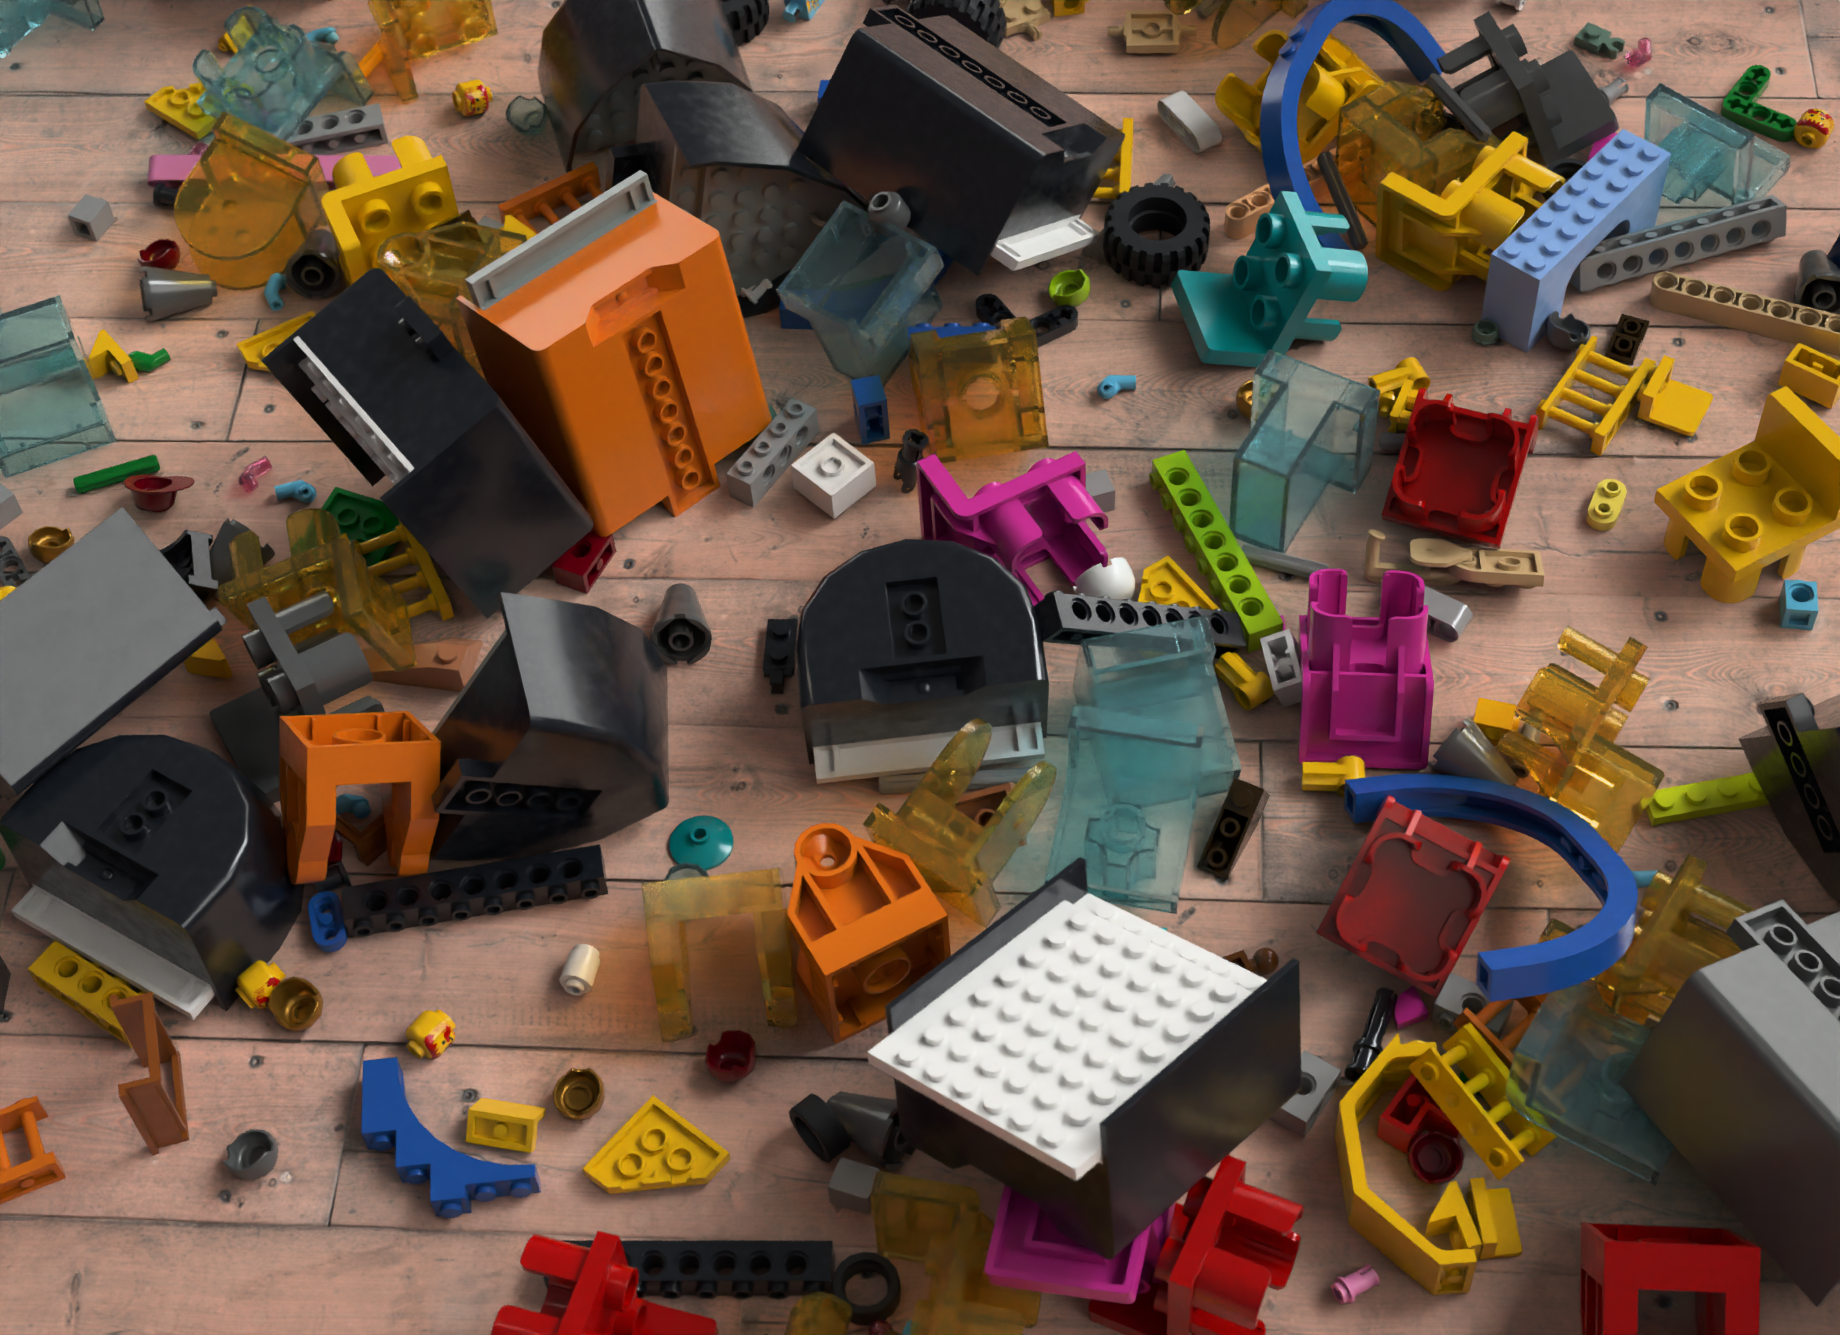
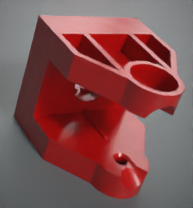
[1579,1222,1760,1335]

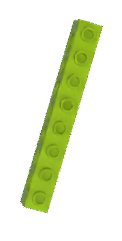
[1149,450,1284,653]

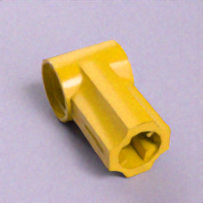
[1367,357,1431,401]
[1214,651,1275,711]
[1301,756,1365,797]

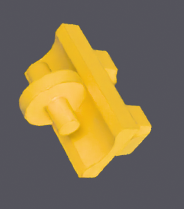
[1375,379,1418,433]

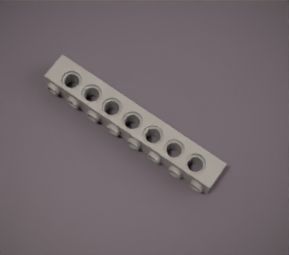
[1569,195,1787,292]

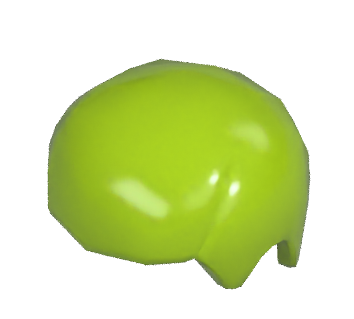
[1048,269,1090,307]

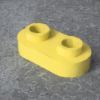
[1586,479,1627,531]

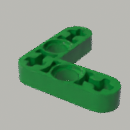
[1720,65,1797,142]

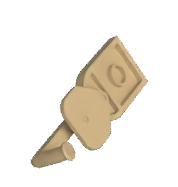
[1364,529,1544,589]

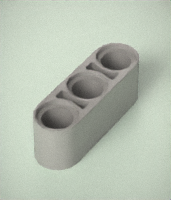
[1378,586,1473,642]

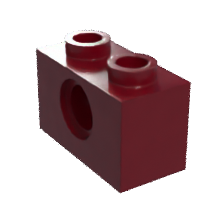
[552,530,616,594]

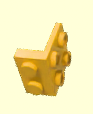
[1636,355,1713,436]

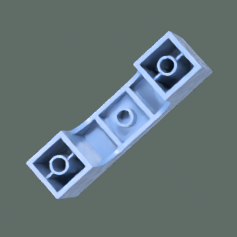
[1481,129,1671,353]

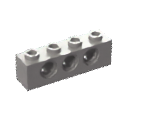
[275,103,388,155]
[726,397,819,508]

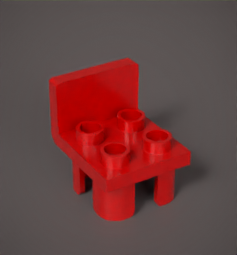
[1381,387,1538,549]
[1316,795,1510,998]
[1089,1155,1304,1335]
[490,1230,719,1335]

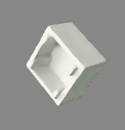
[791,432,876,519]

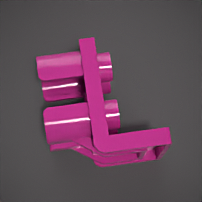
[916,451,1108,606]
[1298,569,1434,769]
[984,1185,1176,1304]

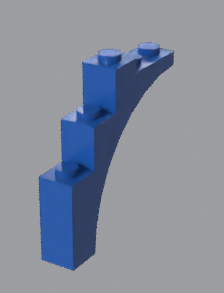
[361,1057,541,1218]

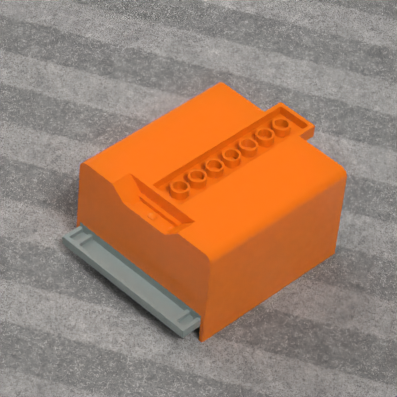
[456,170,772,537]

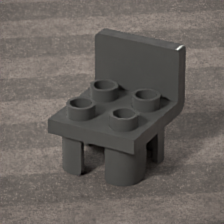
[1437,11,1619,164]
[210,590,385,803]

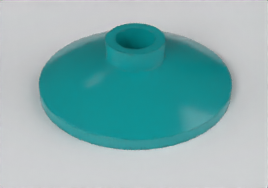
[669,815,734,871]

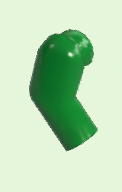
[128,348,171,372]

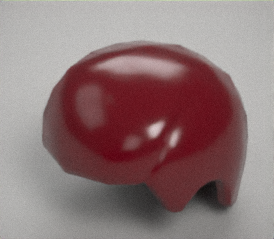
[137,239,180,270]
[705,1030,757,1083]
[1407,1131,1464,1186]

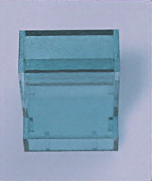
[776,200,944,388]
[0,295,117,478]
[1229,350,1380,554]
[1073,615,1242,816]

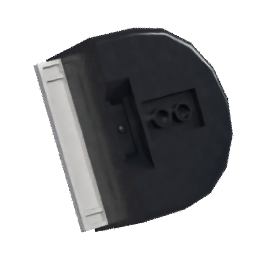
[795,539,1049,784]
[0,735,305,1020]

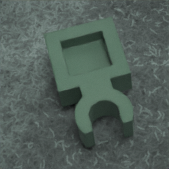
[1574,22,1625,59]

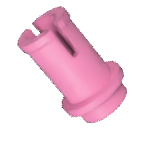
[1331,1264,1380,1304]

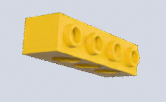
[28,940,155,1048]

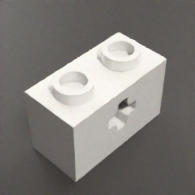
[1260,629,1302,707]

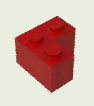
[1377,1073,1463,1155]

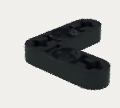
[975,294,1078,356]

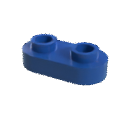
[308,891,348,953]

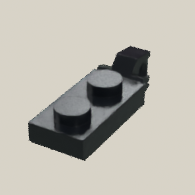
[763,619,799,694]

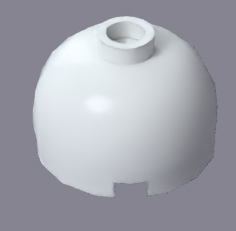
[1072,557,1135,600]

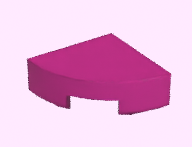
[1394,986,1429,1030]

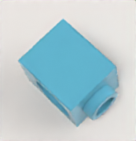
[1779,580,1819,630]

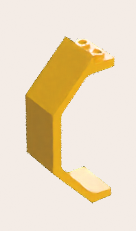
[1334,1032,1477,1295]

